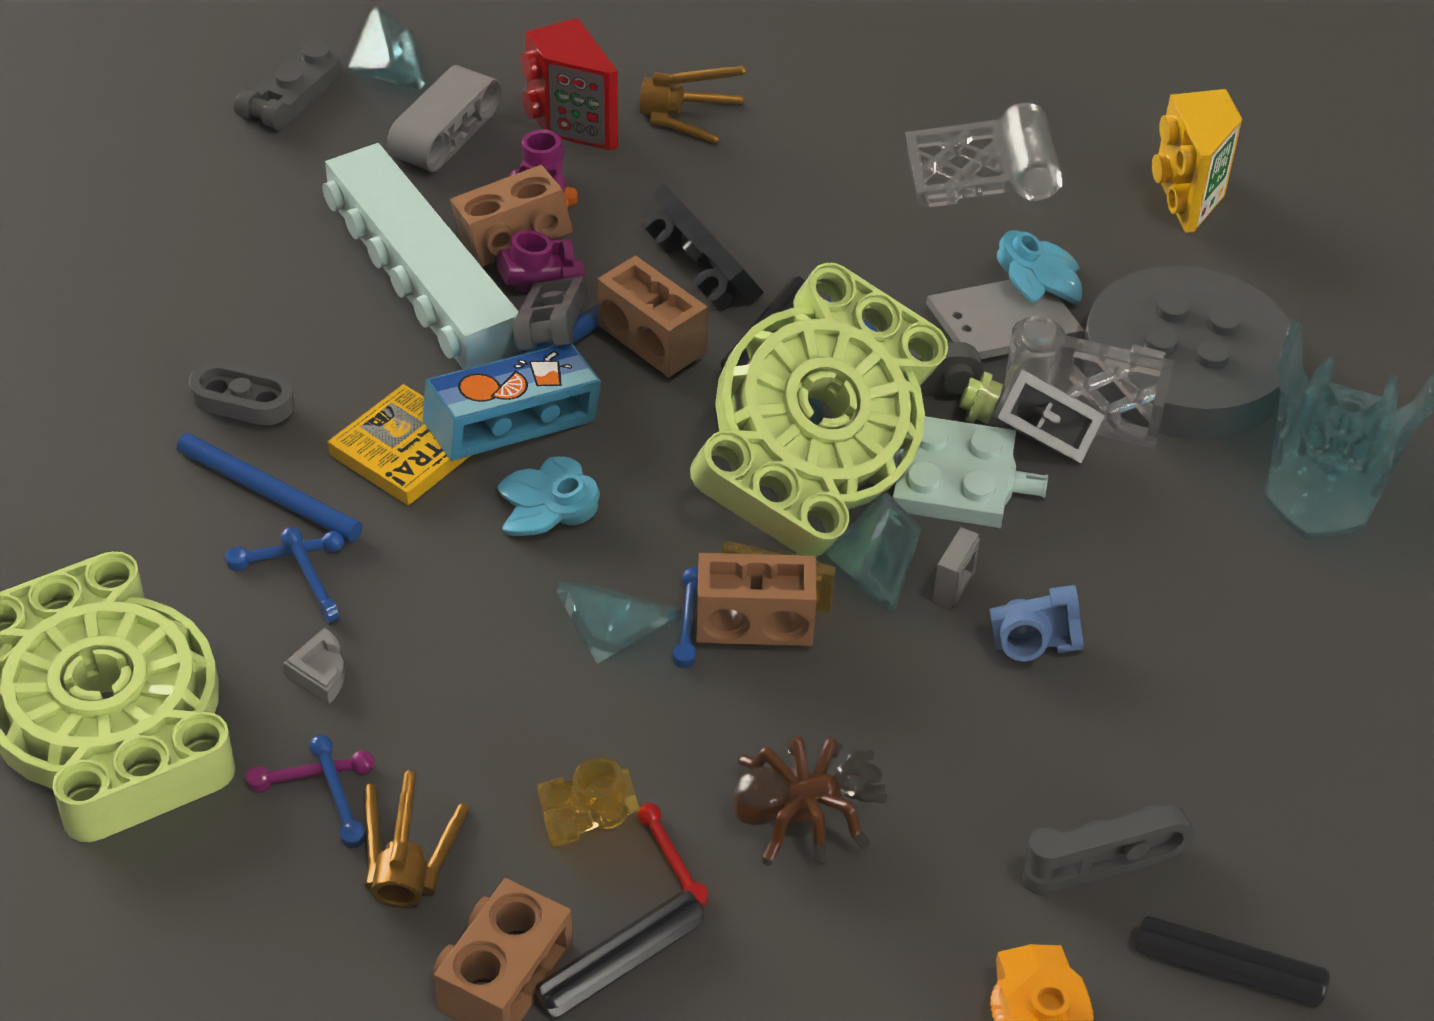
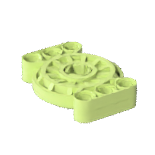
[690,263,948,556]
[0,551,236,842]

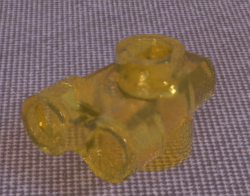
[536,757,640,848]

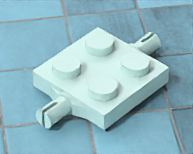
[892,416,1048,528]

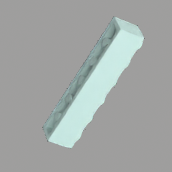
[322,143,523,369]

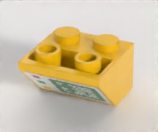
[1152,89,1242,233]

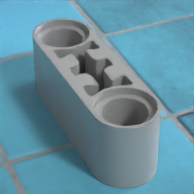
[386,65,502,172]

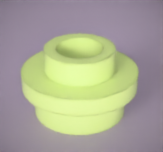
[959,371,1003,424]

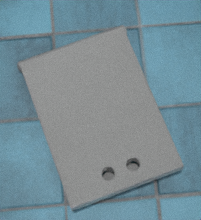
[926,279,1085,359]

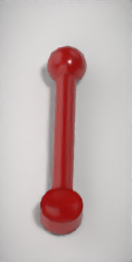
[637,803,708,908]

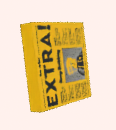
[327,384,470,506]

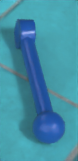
[280,527,340,624]
[225,531,344,571]
[673,567,698,668]
[309,735,366,848]

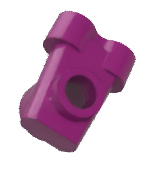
[509,130,567,193]
[497,230,585,292]

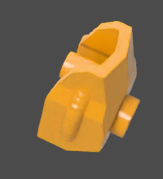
[990,944,1094,1021]

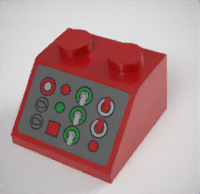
[520,18,618,150]

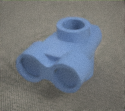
[989,585,1084,662]

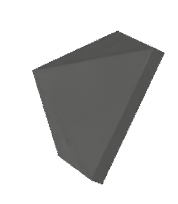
[992,367,1105,463]

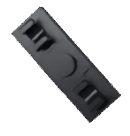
[642,183,764,311]

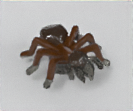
[733,736,887,866]

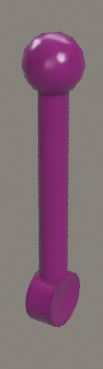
[245,750,375,793]

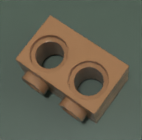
[450,164,573,267]
[597,255,708,378]
[696,553,817,646]
[432,878,573,1021]

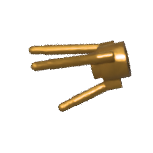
[640,66,747,144]
[365,770,469,908]

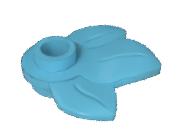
[997,230,1082,305]
[497,456,600,536]

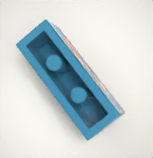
[423,344,601,461]

